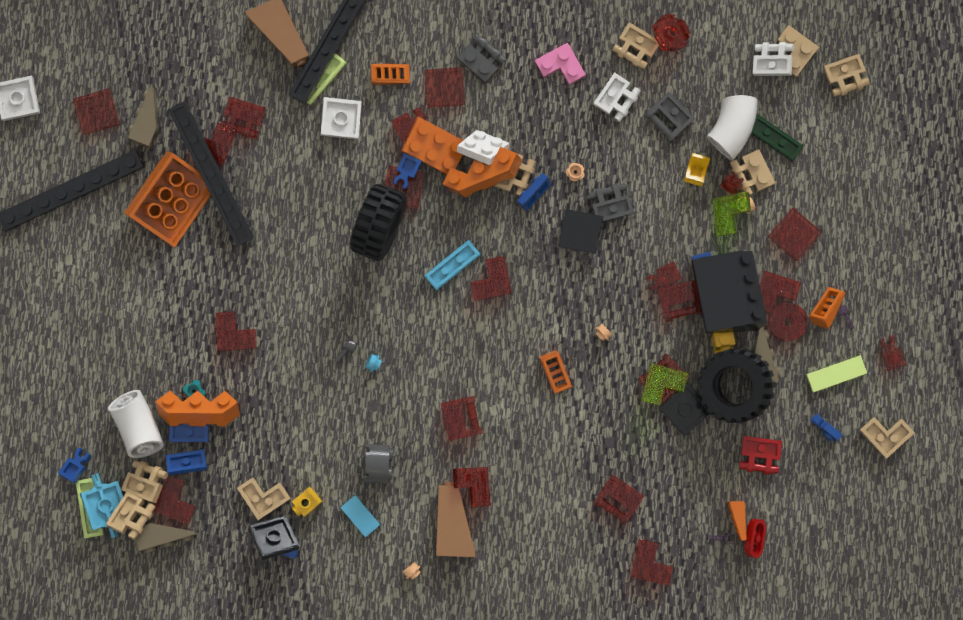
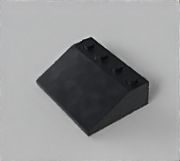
[691,251,767,333]

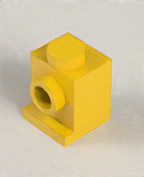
[712,332,736,354]
[292,487,323,517]

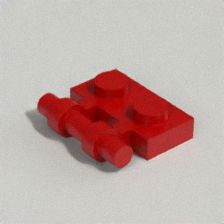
[739,436,782,475]

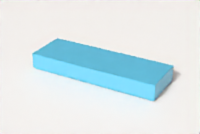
[424,240,481,291]

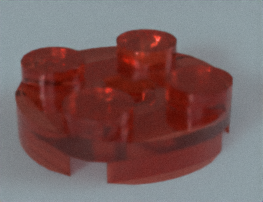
[652,14,690,52]
[768,303,808,342]

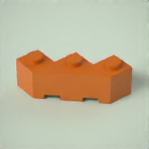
[443,147,523,198]
[155,391,240,426]

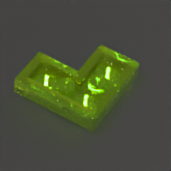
[712,192,751,236]
[641,363,688,406]

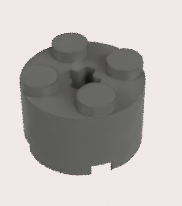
[363,444,393,484]

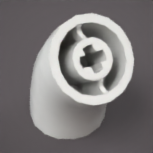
[707,95,758,161]
[108,390,164,458]

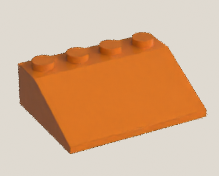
[124,151,211,248]

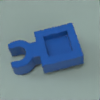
[394,153,422,189]
[810,414,843,442]
[58,447,91,485]

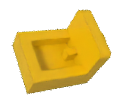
[684,153,710,187]

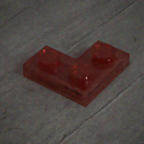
[187,123,236,165]
[470,256,512,302]
[760,271,801,313]
[215,311,257,352]
[453,467,491,507]
[153,476,196,525]
[630,539,673,586]

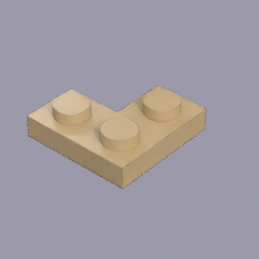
[777,25,819,78]
[859,417,915,459]
[237,477,291,521]

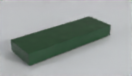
[751,114,804,162]

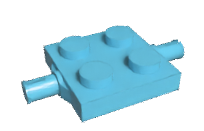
[80,473,123,538]

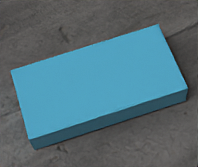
[340,495,380,537]

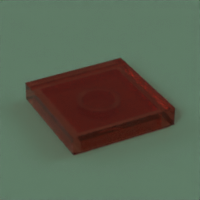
[425,67,465,108]
[73,88,120,135]
[384,165,426,210]
[767,208,822,261]

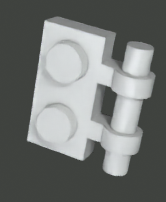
[752,42,794,76]
[593,72,641,122]

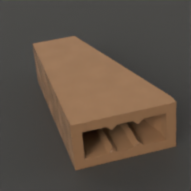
[246,0,310,68]
[436,482,475,557]

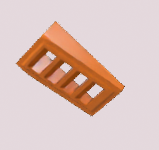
[371,64,410,85]
[809,287,845,329]
[539,350,572,394]
[727,501,746,541]

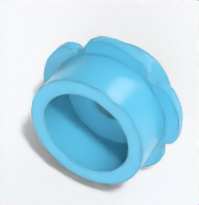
[365,354,381,372]

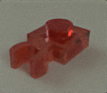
[719,171,744,197]
[646,261,682,290]
[880,335,907,371]

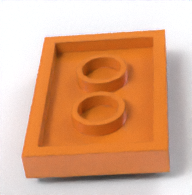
[401,117,464,175]

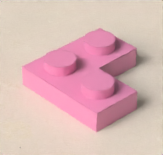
[535,43,586,85]

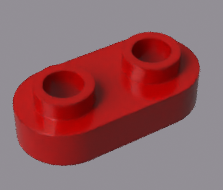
[744,519,766,558]

